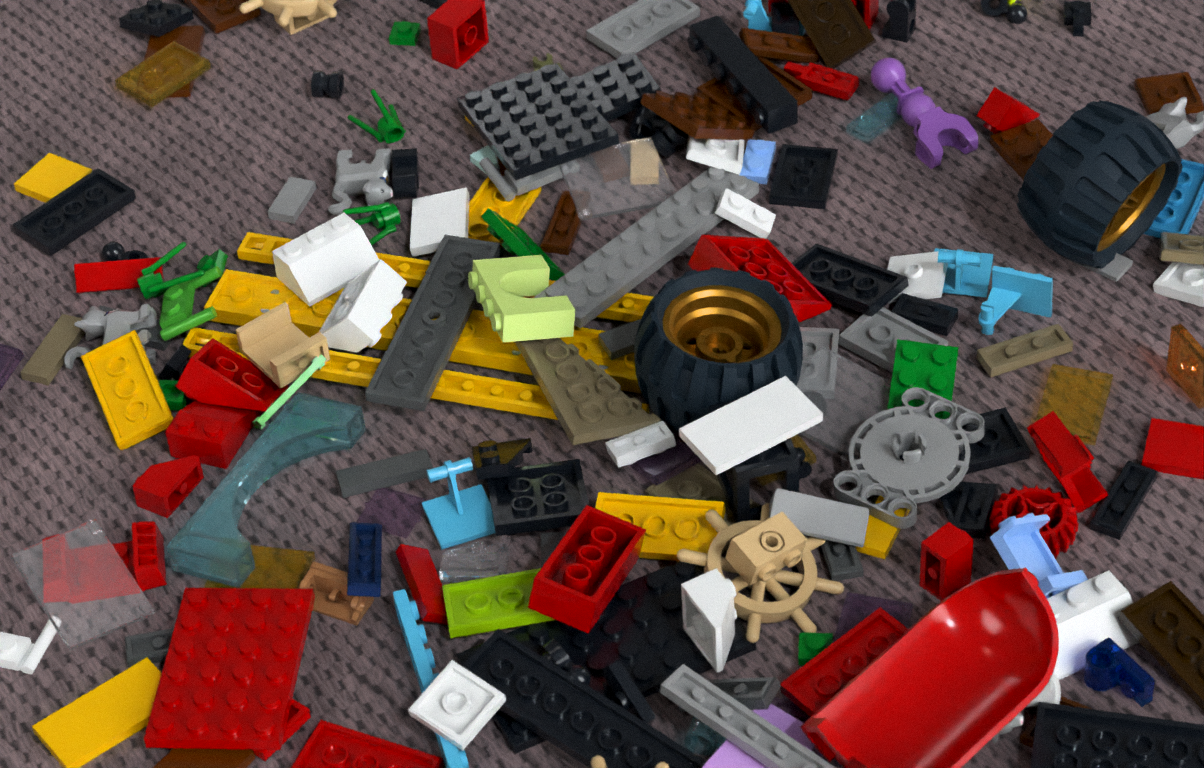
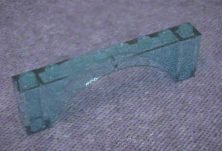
[167,392,366,588]

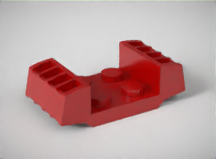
[42,521,167,605]

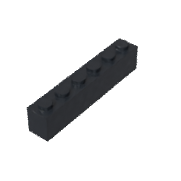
[687,15,798,134]

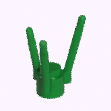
[348,89,406,144]
[343,202,401,246]
[137,242,205,300]

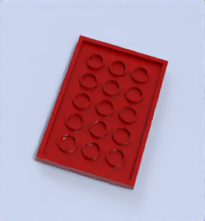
[144,588,315,750]

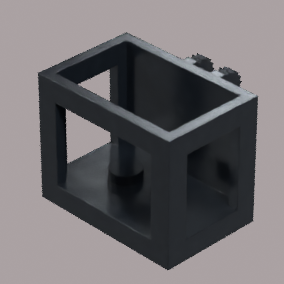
[708,398,812,523]

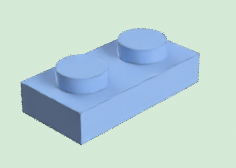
[740,139,776,184]

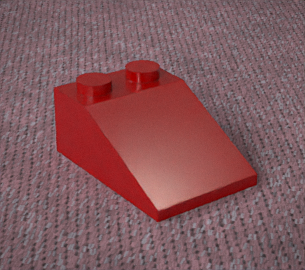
[175,338,289,412]
[165,400,263,469]

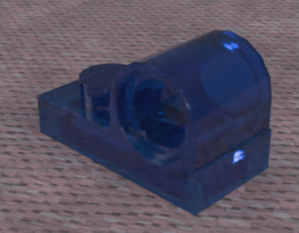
[1083,637,1155,707]

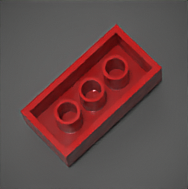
[528,505,646,634]

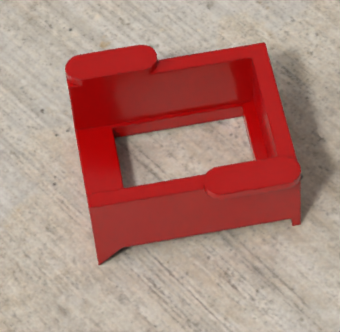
[1027,410,1108,513]

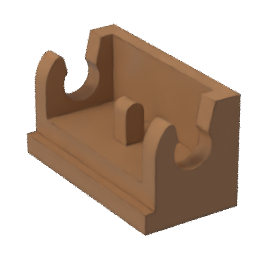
[299,562,374,625]

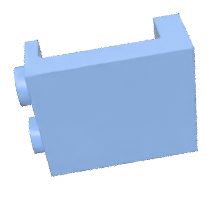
[990,513,1088,598]

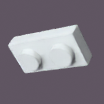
[715,188,776,238]
[605,421,676,468]

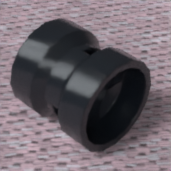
[311,70,344,99]
[651,121,689,157]

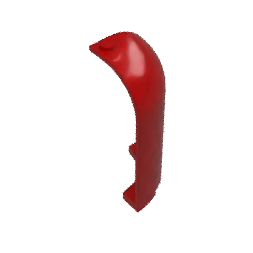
[800,568,1059,768]

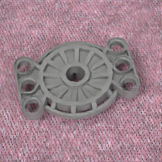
[834,387,985,529]

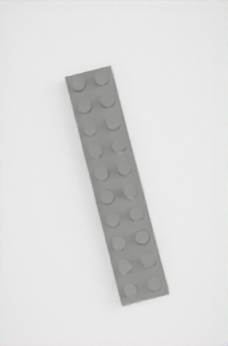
[534,166,759,328]

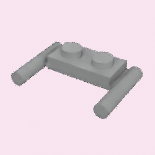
[480,158,580,201]

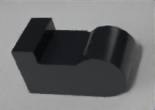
[882,0,916,43]
[392,148,419,199]

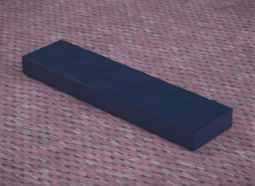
[347,522,382,597]

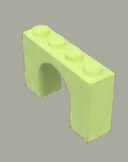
[468,255,575,343]

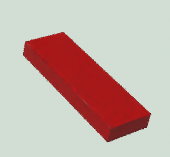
[74,257,164,293]
[395,544,448,625]

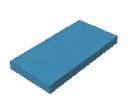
[1143,159,1204,238]

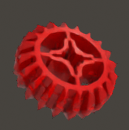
[989,484,1079,559]

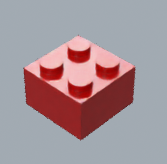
[427,0,489,69]

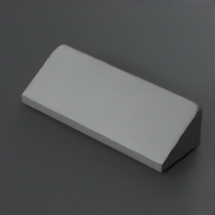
[768,488,869,548]

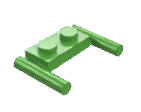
[159,266,222,341]

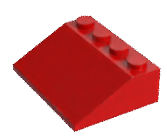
[688,235,832,323]

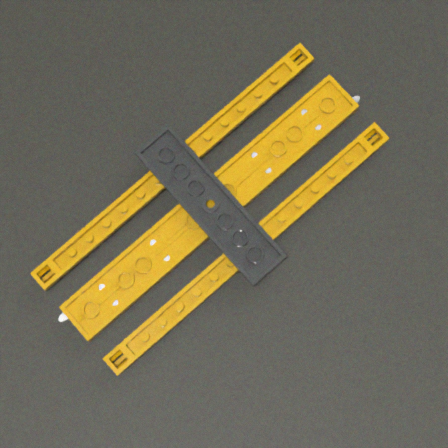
[182,232,653,420]

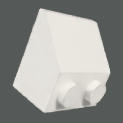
[681,568,737,673]

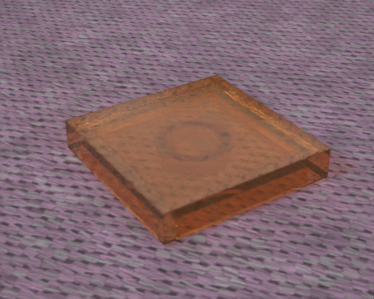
[1166,324,1204,409]

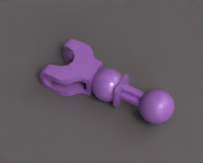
[871,58,978,169]

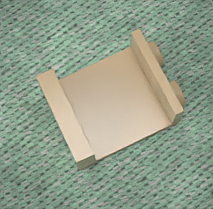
[236,302,330,388]

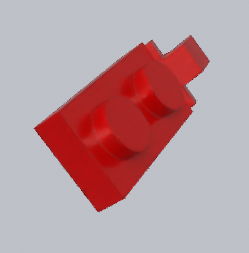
[783,61,860,101]

